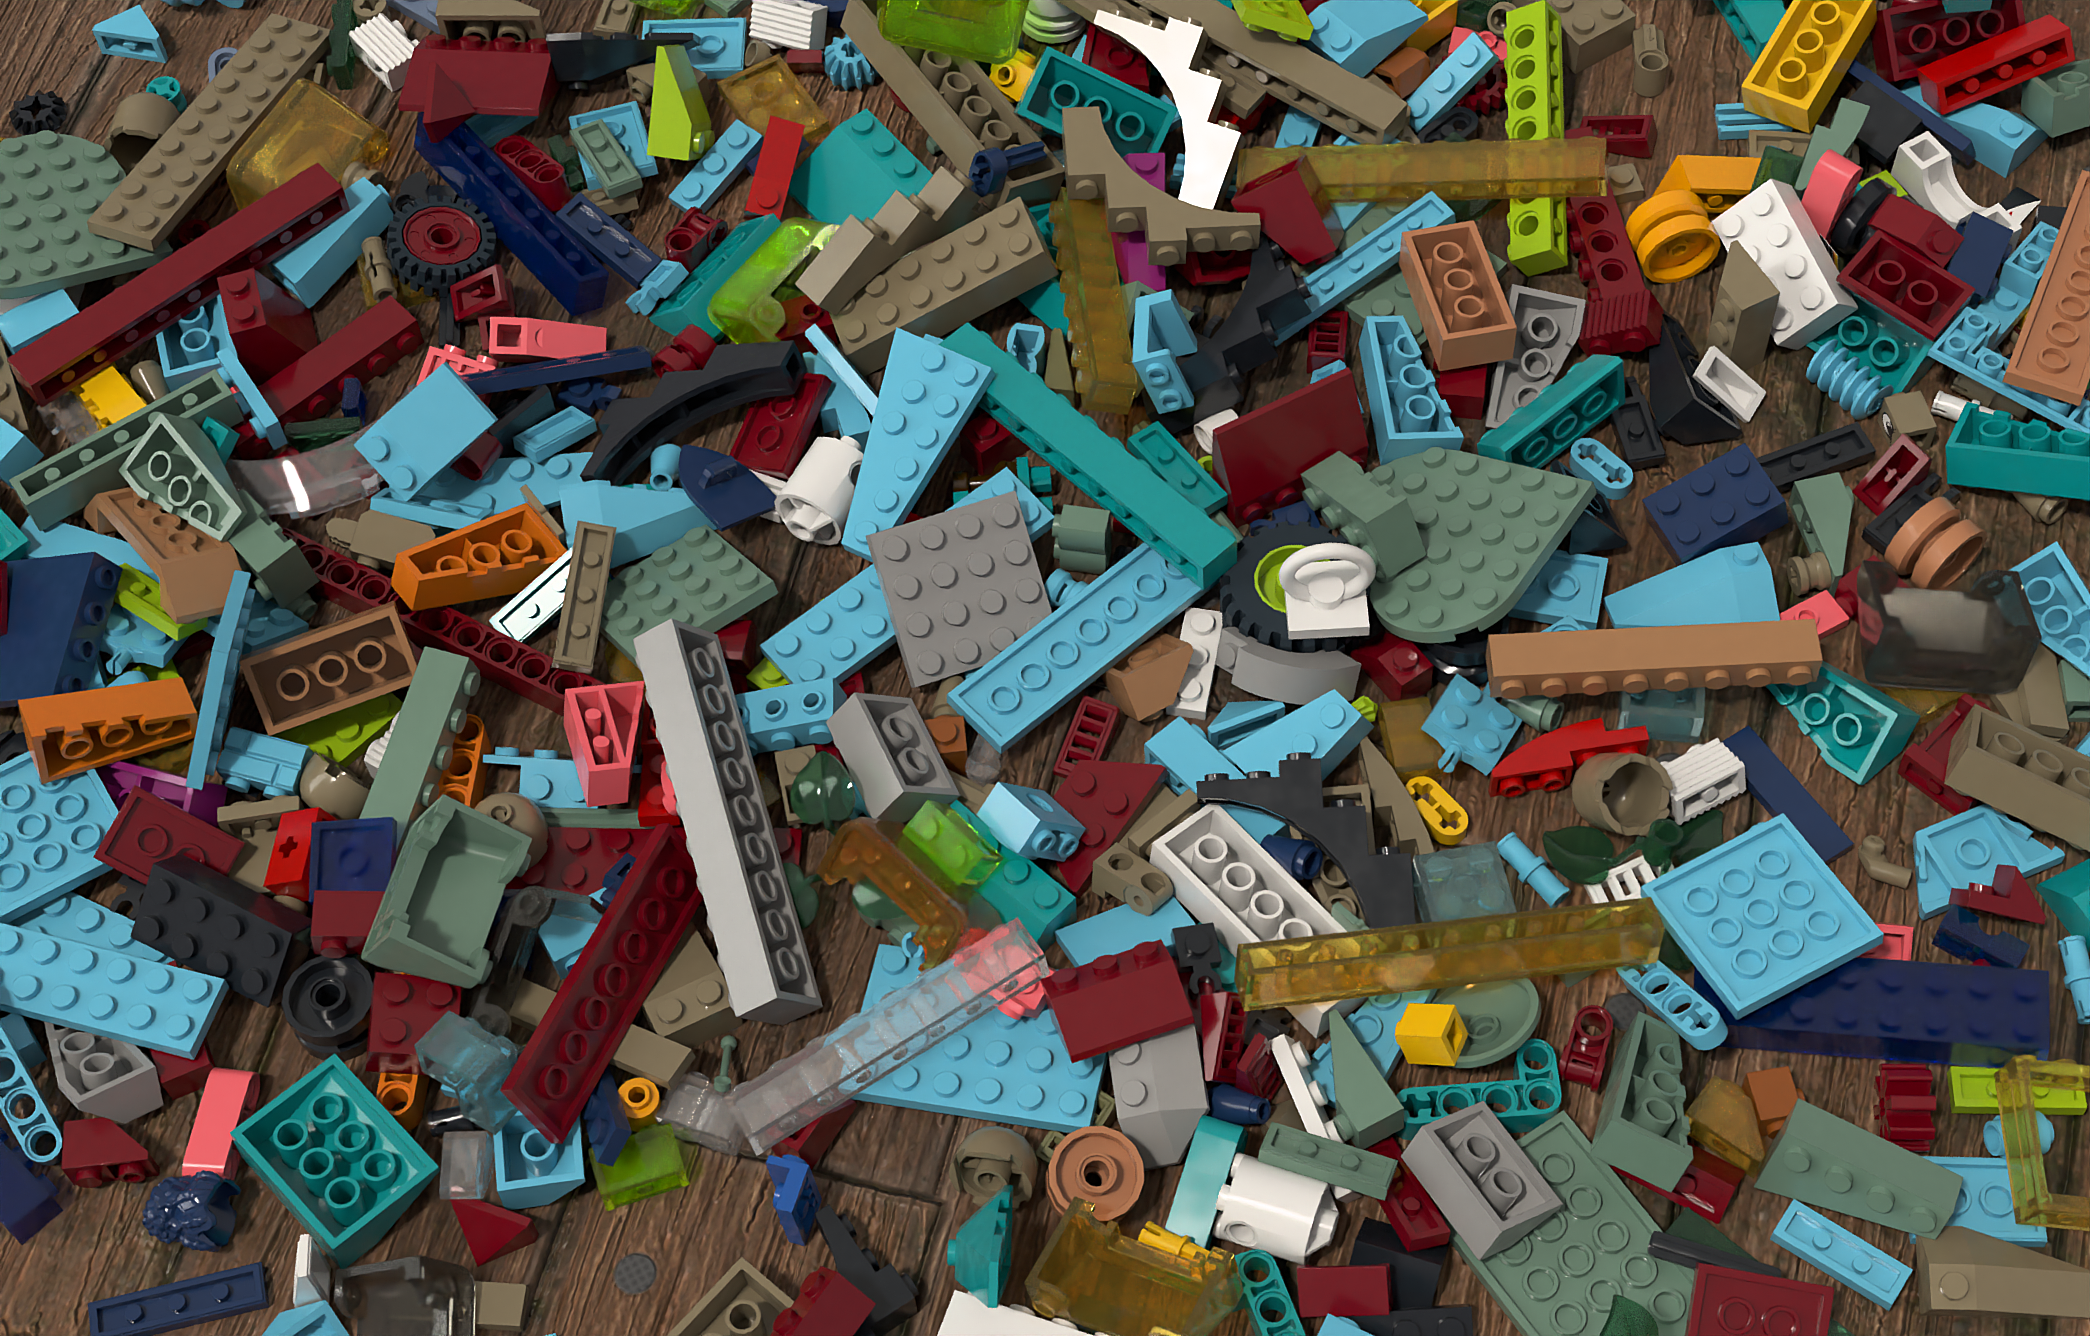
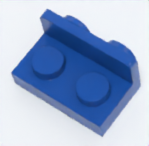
[766,1154,822,1246]

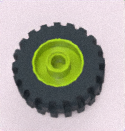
[1220,521,1371,654]

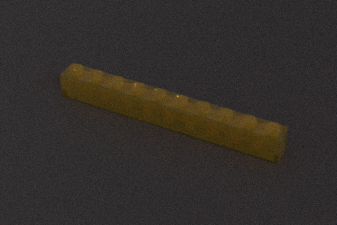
[1236,136,1609,203]
[1234,897,1665,1011]

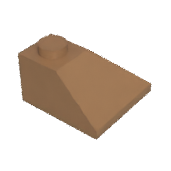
[1100,632,1194,722]

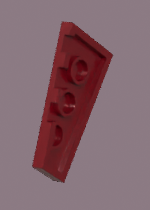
[1082,22,1149,94]

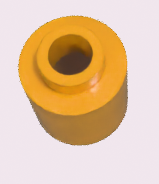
[618,1078,664,1132]

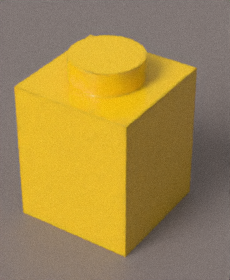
[1394,1003,1468,1066]

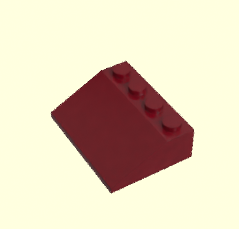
[398,34,562,116]
[1212,367,1369,528]

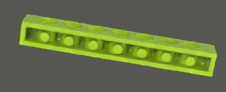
[1503,0,1568,277]

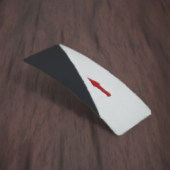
[2000,187,2041,224]

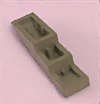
[1357,737,1441,894]

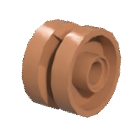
[1884,497,1987,598]
[1045,1126,1144,1231]

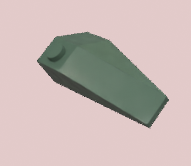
[118,412,247,542]

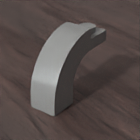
[1215,626,1361,705]

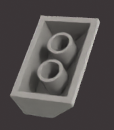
[826,692,960,823]
[1401,1101,1563,1261]

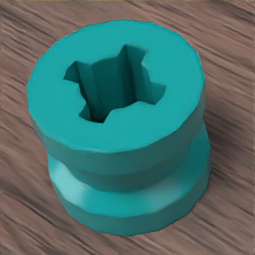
[146,76,188,114]

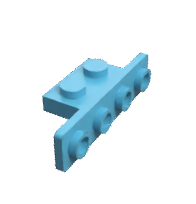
[483,747,642,809]

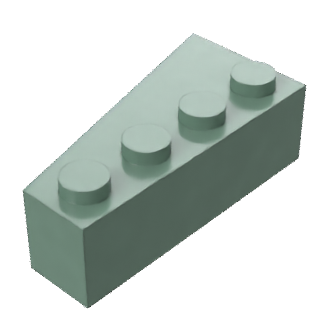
[1301,451,1427,579]
[1754,1098,1964,1240]

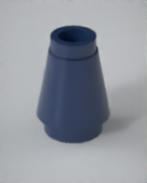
[1260,834,1323,880]
[1207,1083,1271,1125]

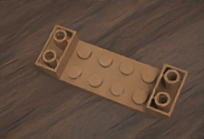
[83,487,242,624]

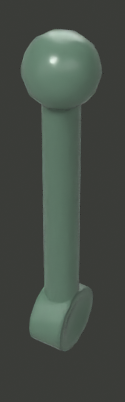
[713,1035,737,1092]

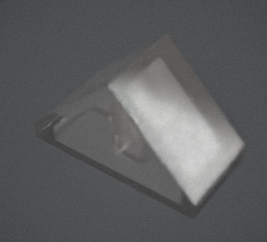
[439,1131,495,1199]

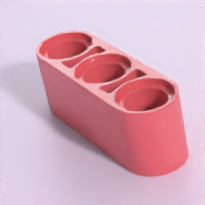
[1801,149,1863,244]
[182,1067,260,1181]

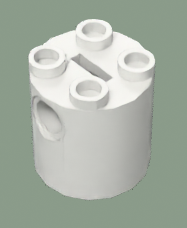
[774,436,864,545]
[1212,1152,1339,1265]

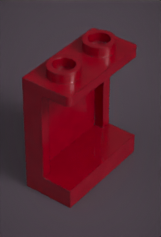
[1897,693,1991,816]

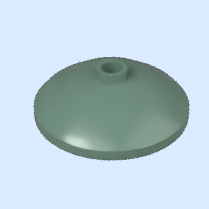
[1430,968,1541,1068]

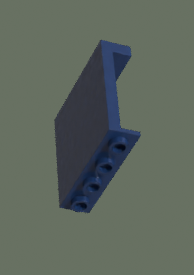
[0,552,123,708]

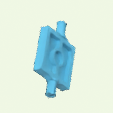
[99,603,190,675]
[1420,673,1522,776]

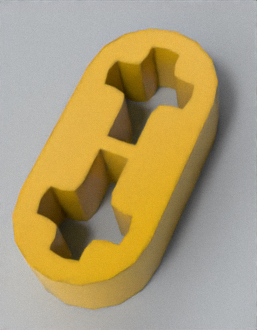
[1405,776,1468,845]

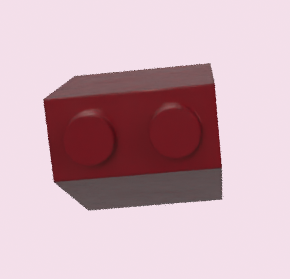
[1231,154,1345,265]
[217,268,318,387]

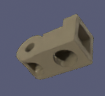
[1092,842,1173,916]

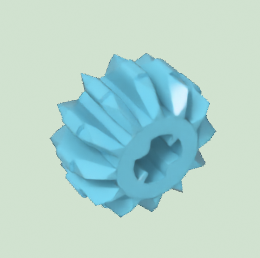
[824,34,881,91]

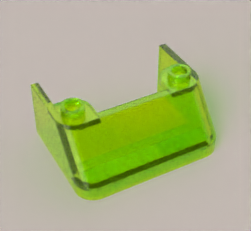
[707,217,841,344]

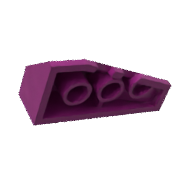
[1093,153,1166,292]
[94,760,228,827]

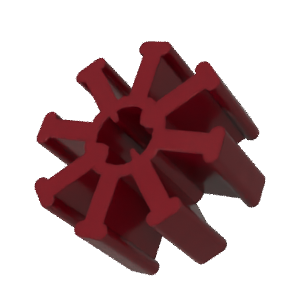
[1873,1063,1936,1152]

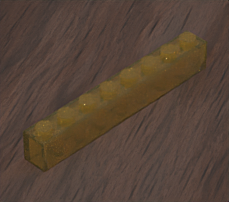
[1049,187,1138,415]

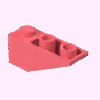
[489,317,607,363]

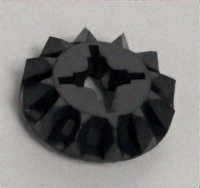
[9,89,67,136]

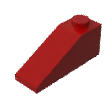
[743,115,805,221]

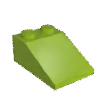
[647,45,715,161]

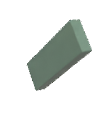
[569,119,643,199]
[1258,1122,1398,1201]

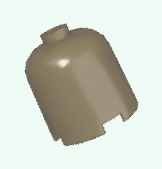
[103,92,181,176]
[1571,752,1673,836]

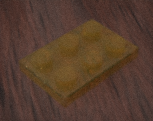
[717,54,830,141]

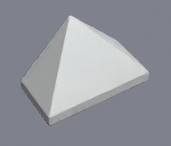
[1692,346,1766,423]

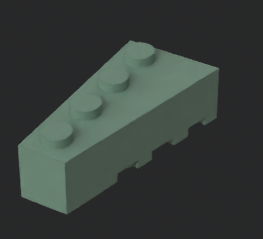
[2021,59,2090,138]
[1590,1011,1693,1193]

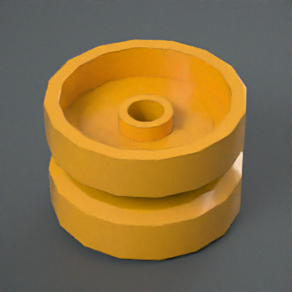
[1625,190,1721,284]

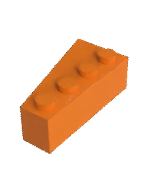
[390,503,567,611]
[18,677,198,784]

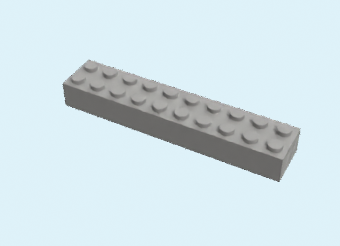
[633,618,823,1026]

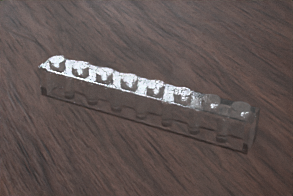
[722,917,1050,1156]

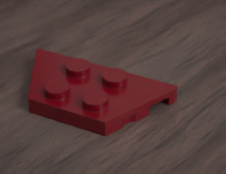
[1052,760,1169,899]

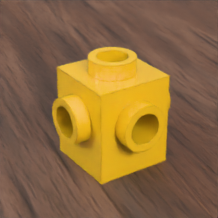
[989,48,1037,103]

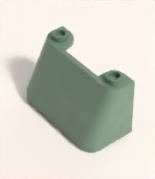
[361,794,532,989]

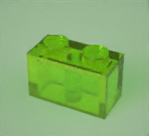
[902,800,1003,889]
[588,1123,690,1211]

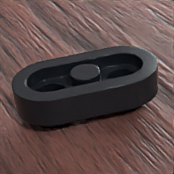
[1417,107,1478,163]

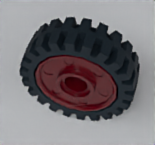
[387,195,496,297]

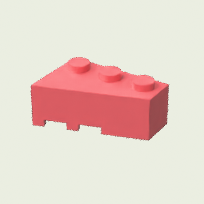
[563,681,644,807]

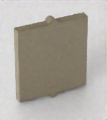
[520,484,568,551]

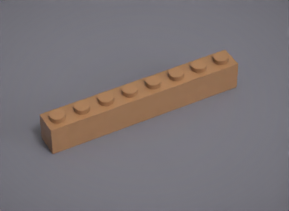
[1486,619,1823,699]

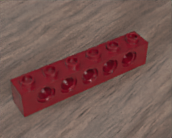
[1564,126,1646,304]

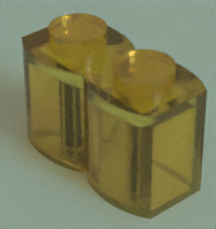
[1378,697,1449,785]

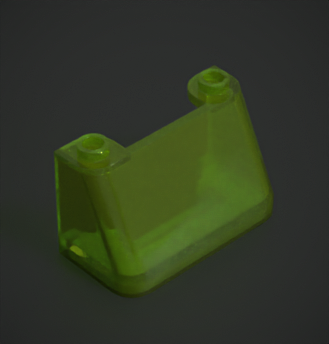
[877,0,1029,64]

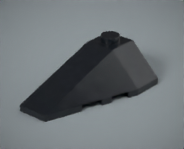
[546,32,701,91]
[1649,309,1743,445]

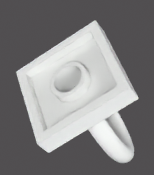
[1279,543,1376,640]

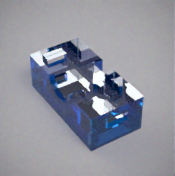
[1931,903,2030,985]

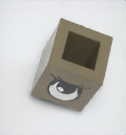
[1877,390,1937,450]

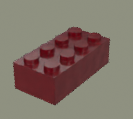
[1870,0,2026,82]

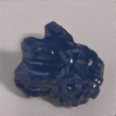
[142,1170,241,1252]

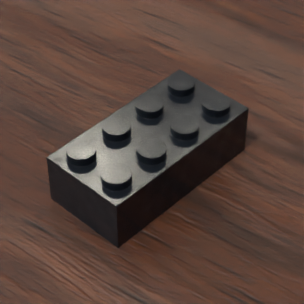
[130,854,312,1008]

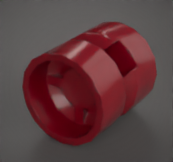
[651,324,717,379]

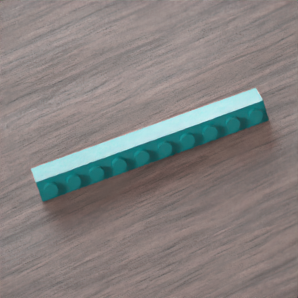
[938,322,1237,591]

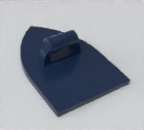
[678,444,777,532]

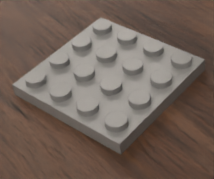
[866,491,1052,688]

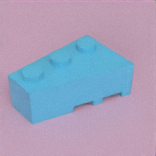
[1223,689,1374,781]

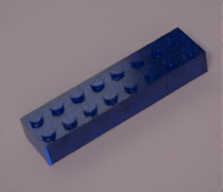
[1693,957,2050,1072]

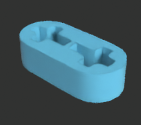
[1569,438,1633,500]

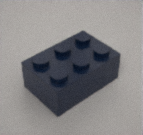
[1642,443,1789,566]

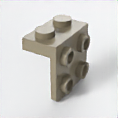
[1119,783,1201,863]
[217,795,305,896]

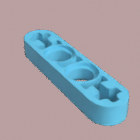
[1616,949,1728,1050]

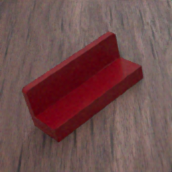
[1608,1142,1745,1224]

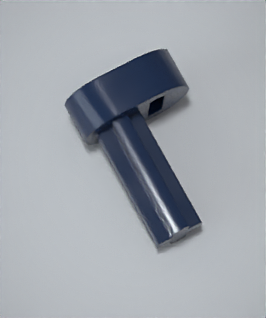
[968,141,1047,197]

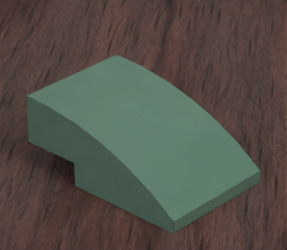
[1793,97,1870,201]

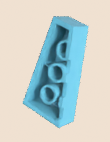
[1358,315,1464,465]

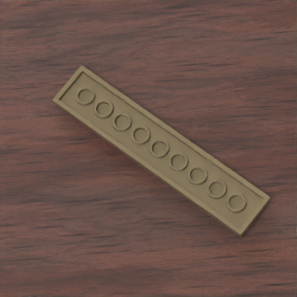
[87,13,334,251]

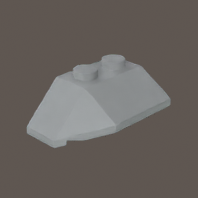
[1108,1023,1210,1171]

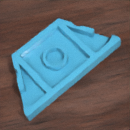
[1913,803,2065,921]

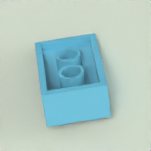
[1299,0,1429,78]
[354,362,498,502]

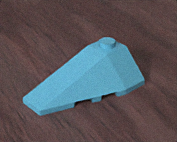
[558,480,718,569]
[1987,541,2090,678]
[1603,542,1780,629]

